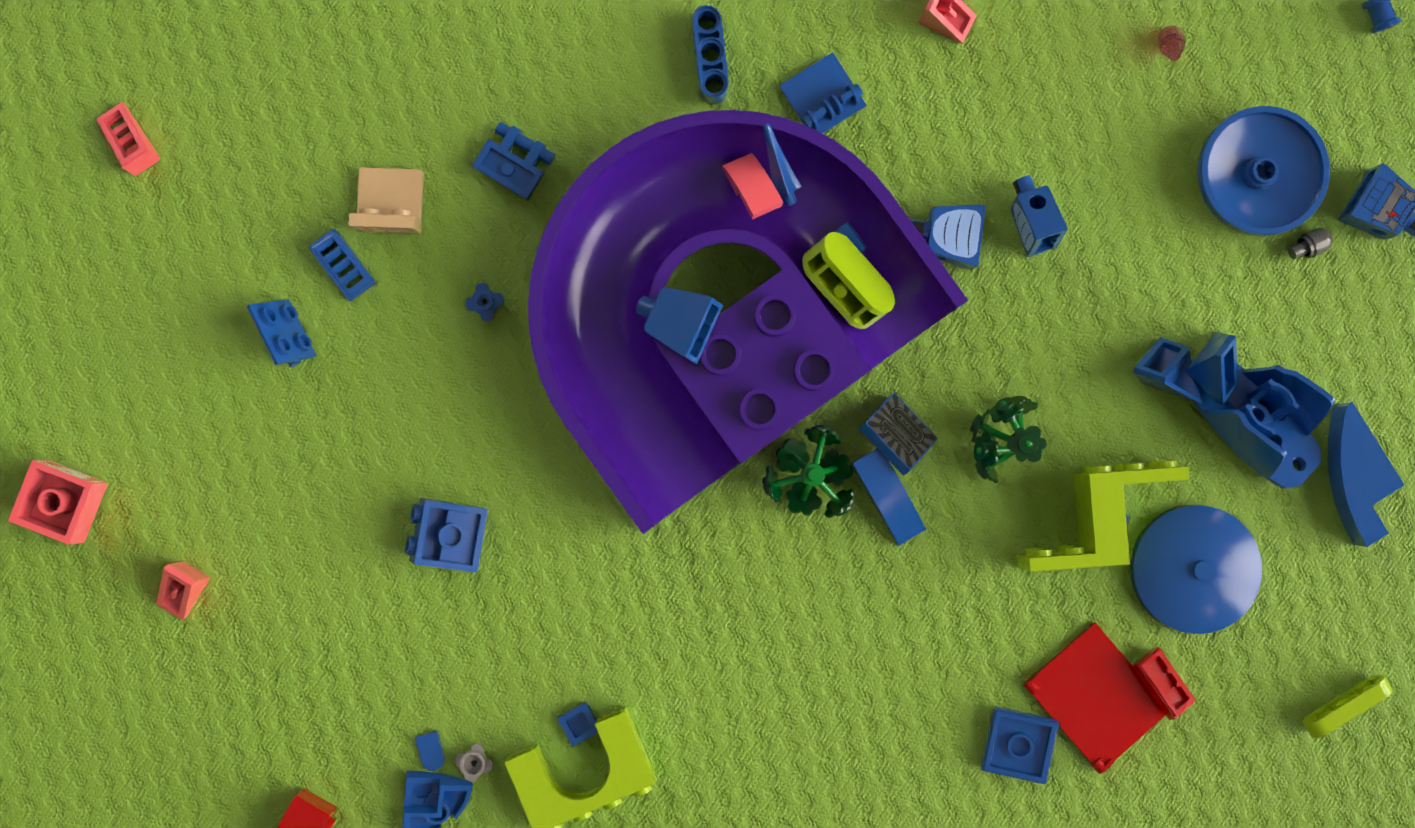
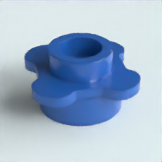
[465,283,504,321]

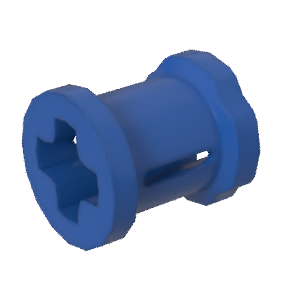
[1362,0,1402,34]

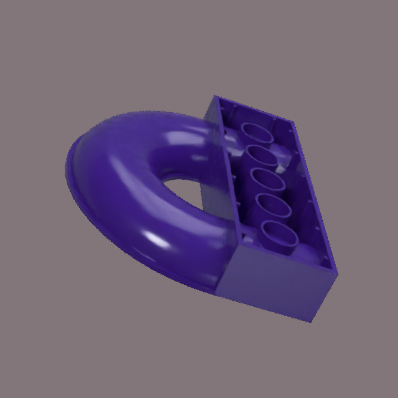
[528,110,968,534]

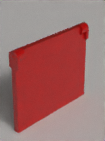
[1023,622,1166,774]

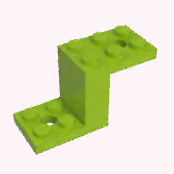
[1016,460,1189,572]

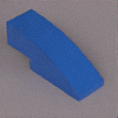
[850,448,926,546]

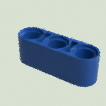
[693,5,729,105]

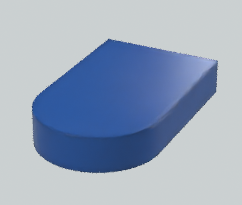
[415,731,445,771]

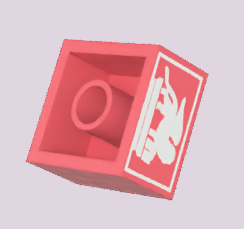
[8,460,108,545]

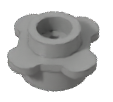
[455,743,493,782]

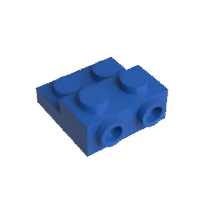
[405,498,488,573]

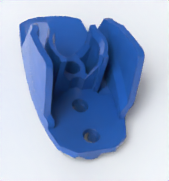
[1192,363,1335,489]

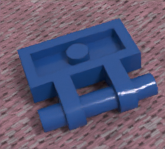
[472,122,556,201]

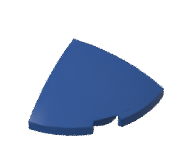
[402,771,473,828]

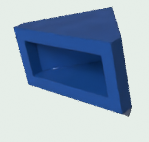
[1185,332,1238,405]
[1133,337,1202,405]

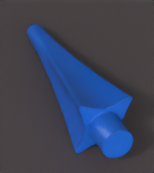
[763,124,802,206]

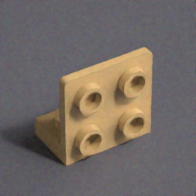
[349,167,424,234]

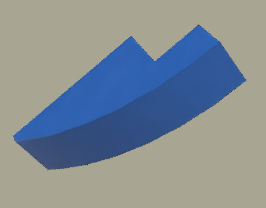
[1327,402,1404,547]

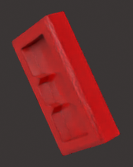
[1132,647,1196,720]

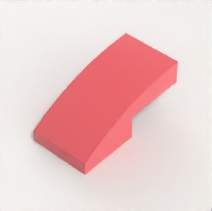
[722,153,783,220]

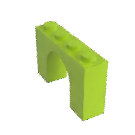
[504,706,656,828]

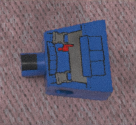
[1338,163,1415,239]

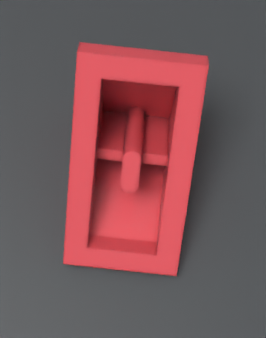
[918,0,977,44]
[156,561,210,620]

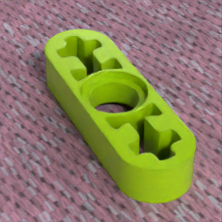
[1302,675,1393,738]

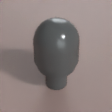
[1288,228,1333,259]

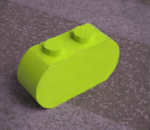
[802,232,895,329]

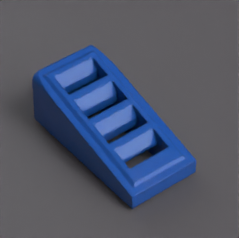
[308,229,376,302]

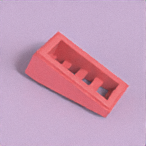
[96,102,160,175]

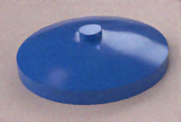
[1197,106,1330,236]
[1130,505,1262,634]

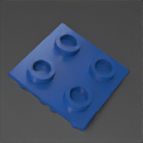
[779,52,867,134]
[247,299,317,368]

